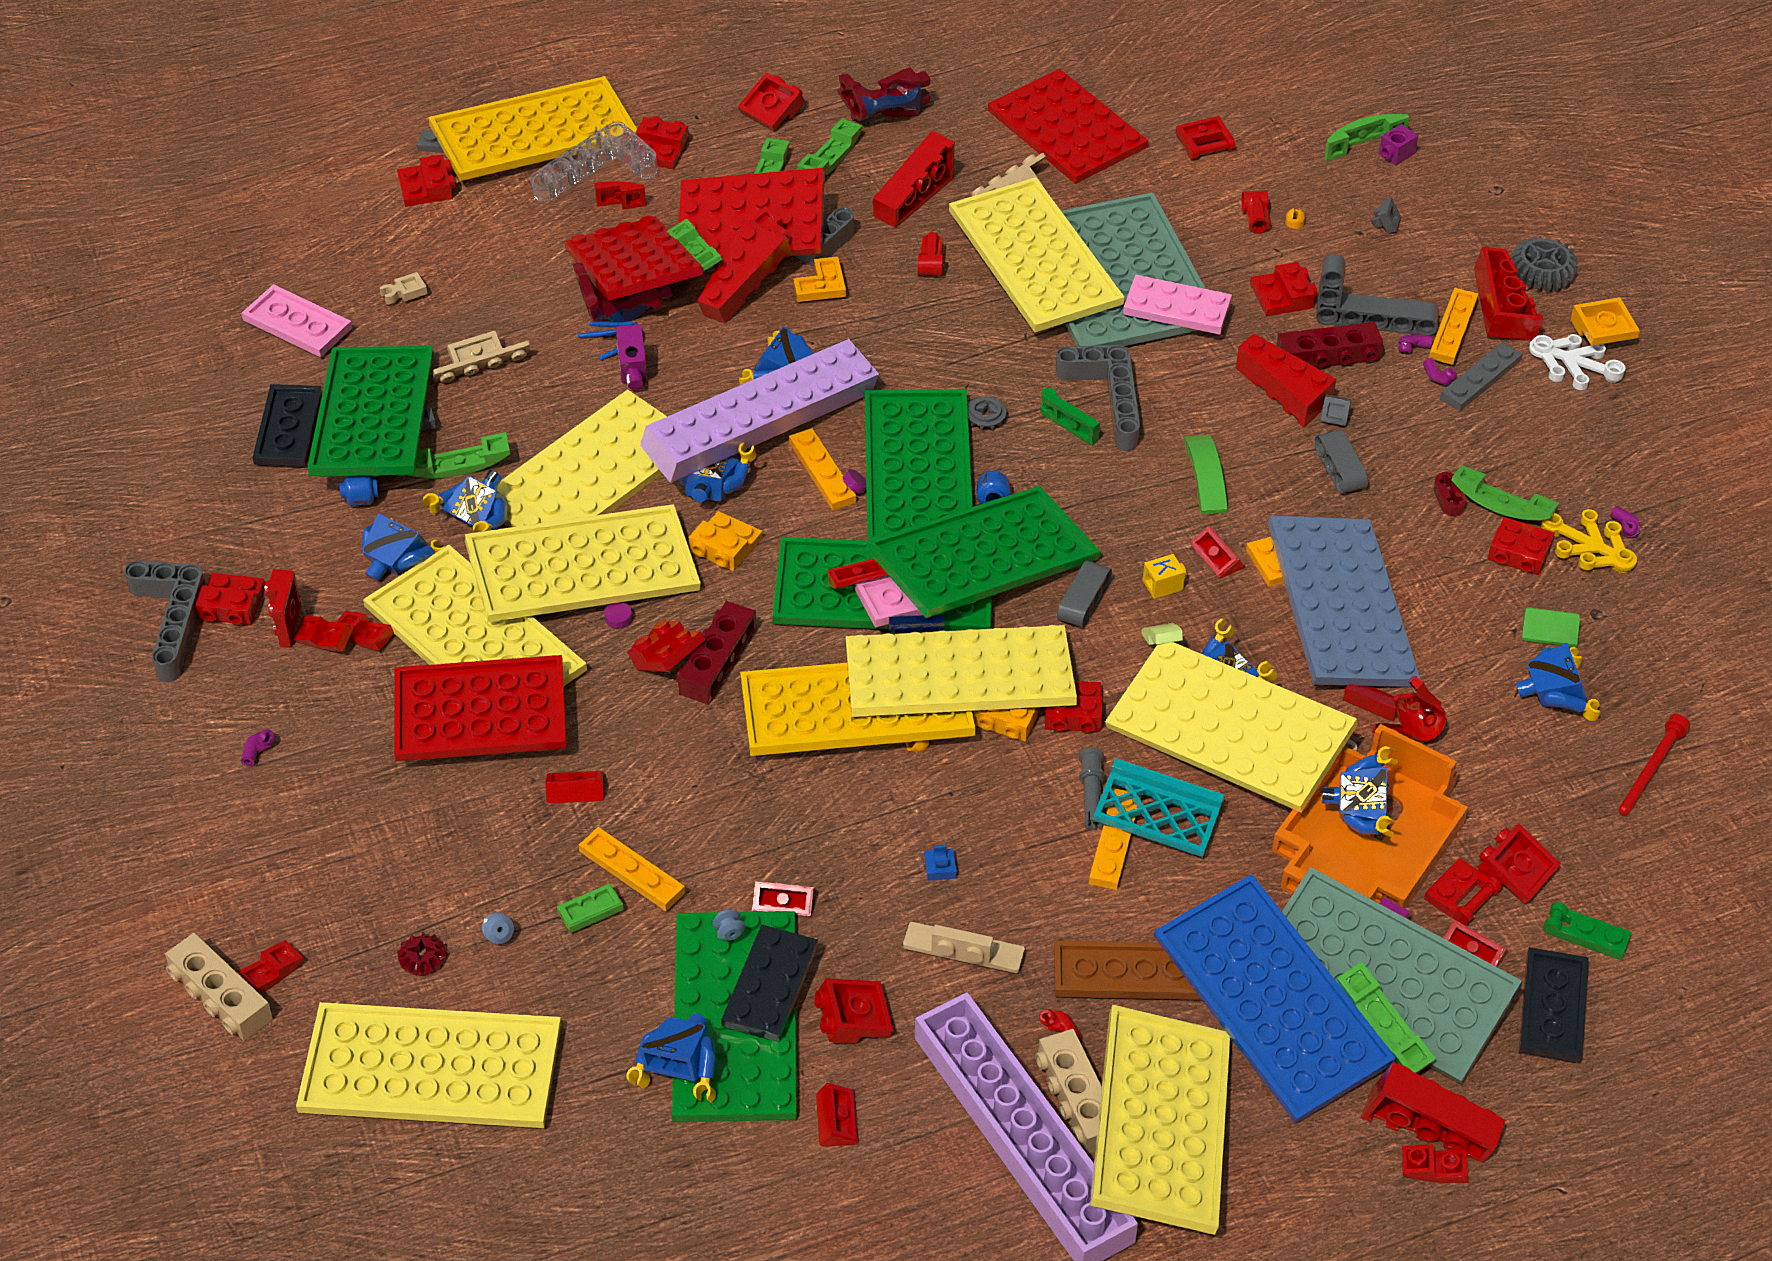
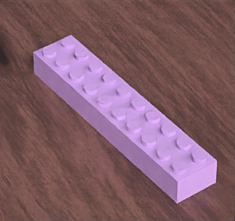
[640,339,879,483]
[915,992,1138,1261]

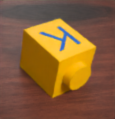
[1142,554,1187,599]

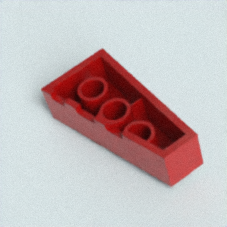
[872,131,955,228]
[697,221,792,324]
[1474,246,1544,341]
[1236,333,1337,428]
[1360,1062,1506,1163]

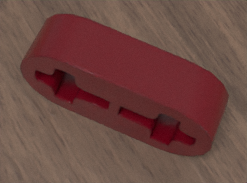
[1433,472,1467,517]

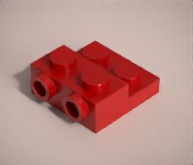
[737,73,805,131]
[628,116,689,170]
[397,154,455,207]
[1250,262,1317,317]
[1487,517,1555,576]
[264,569,302,648]
[195,573,265,625]
[627,620,706,671]
[1044,681,1102,732]
[1477,823,1561,904]
[814,978,893,1044]

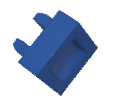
[924,845,957,881]

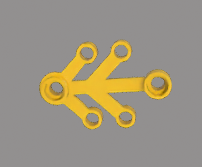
[1541,509,1637,573]

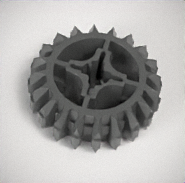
[1511,236,1578,293]

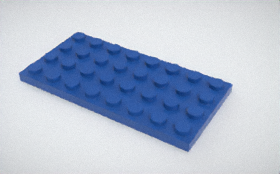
[1154,874,1396,1124]

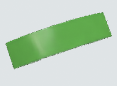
[1324,114,1410,161]
[797,119,863,175]
[754,138,789,173]
[666,219,723,272]
[409,432,510,478]
[1183,434,1228,514]
[1452,465,1559,520]
[1337,961,1436,1073]

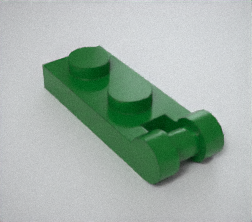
[1040,388,1100,446]
[1543,902,1632,961]

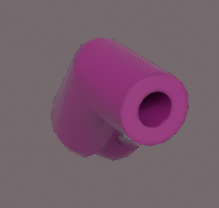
[1398,334,1433,353]
[1610,506,1640,537]
[240,729,275,766]

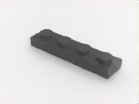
[1440,342,1523,411]

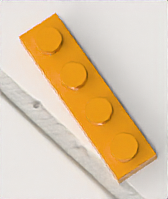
[1429,288,1478,365]
[789,428,856,511]
[1089,788,1141,890]
[579,827,685,911]

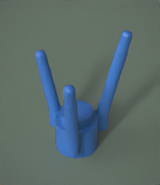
[578,321,638,360]

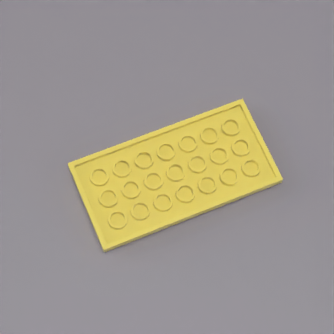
[949,177,1124,332]
[496,389,667,528]
[465,504,701,622]
[363,545,587,686]
[846,625,1077,717]
[1105,642,1358,813]
[296,1002,561,1128]
[1090,1005,1230,1235]

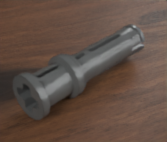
[1079,748,1105,830]

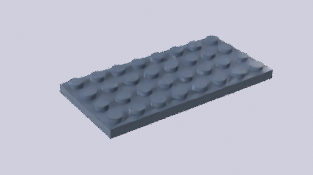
[1267,515,1421,687]

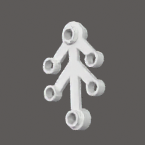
[1529,334,1625,390]

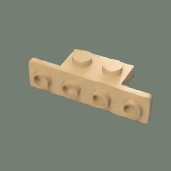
[971,153,1046,196]
[432,331,531,383]
[903,922,1025,973]

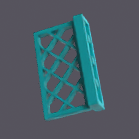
[1093,758,1224,857]

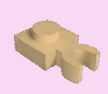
[380,272,427,304]

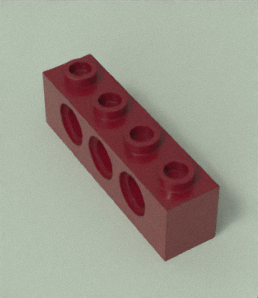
[1276,322,1384,368]
[676,601,756,705]

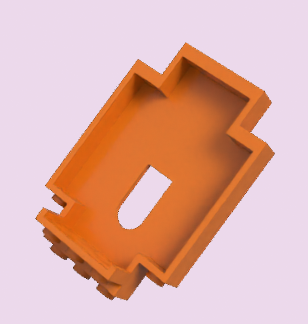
[1272,724,1468,909]

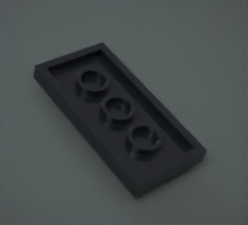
[252,384,322,466]
[721,924,818,1042]
[1519,947,1589,1063]

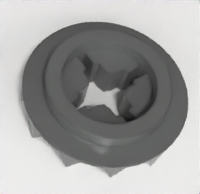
[967,397,1006,430]

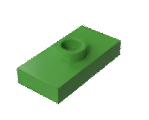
[557,883,623,933]

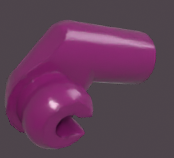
[1423,358,1457,386]

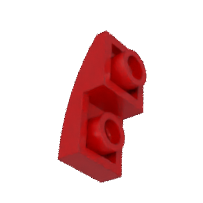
[1402,1144,1469,1183]

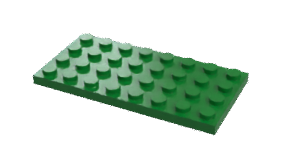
[307,345,434,477]
[865,389,972,541]
[866,485,1101,618]
[772,537,992,632]
[672,911,796,1122]

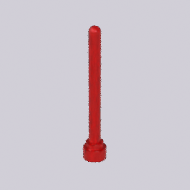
[1619,714,1690,815]

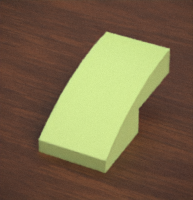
[1142,623,1183,645]

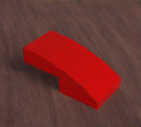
[594,181,646,210]
[336,611,394,651]
[292,616,353,652]
[236,940,303,994]

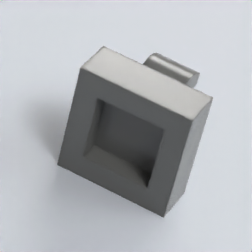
[1371,198,1401,233]
[1320,394,1351,426]

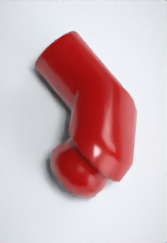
[1039,1009,1081,1040]

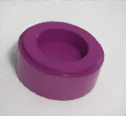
[843,469,867,494]
[604,602,632,629]

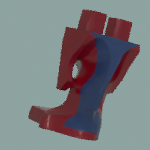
[837,67,931,121]
[572,262,672,322]

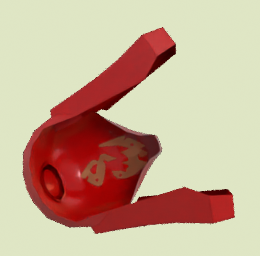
[1372,676,1447,742]

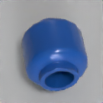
[976,471,1011,504]
[339,475,379,506]

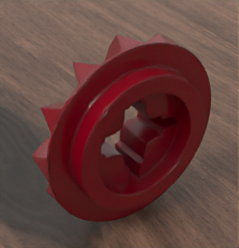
[397,932,446,975]

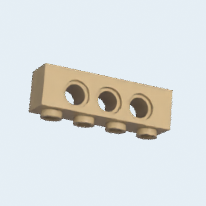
[165,933,273,1041]
[1035,1029,1102,1155]

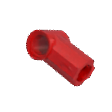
[1241,190,1270,234]
[917,232,943,276]

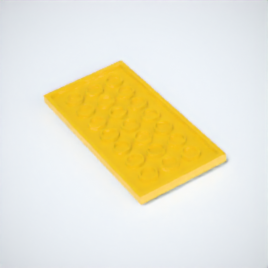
[429,76,637,181]
[740,663,975,756]

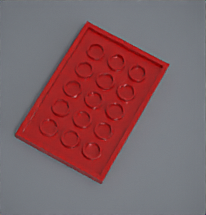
[987,68,1149,184]
[679,167,825,258]
[564,216,703,301]
[394,655,567,761]

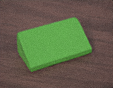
[1522,608,1580,648]

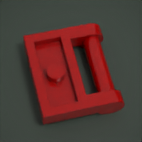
[1175,116,1236,160]
[1424,858,1502,925]

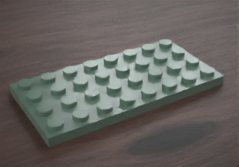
[1282,867,1522,1085]

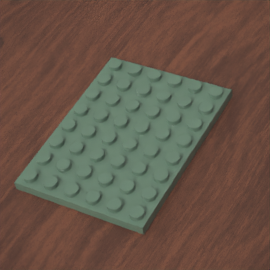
[1061,192,1206,346]

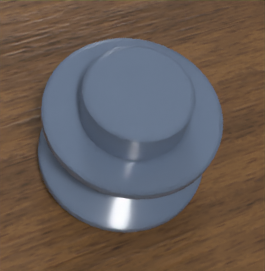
[712,909,745,941]
[482,913,514,944]

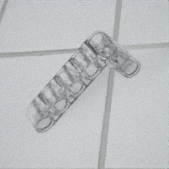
[530,121,659,202]

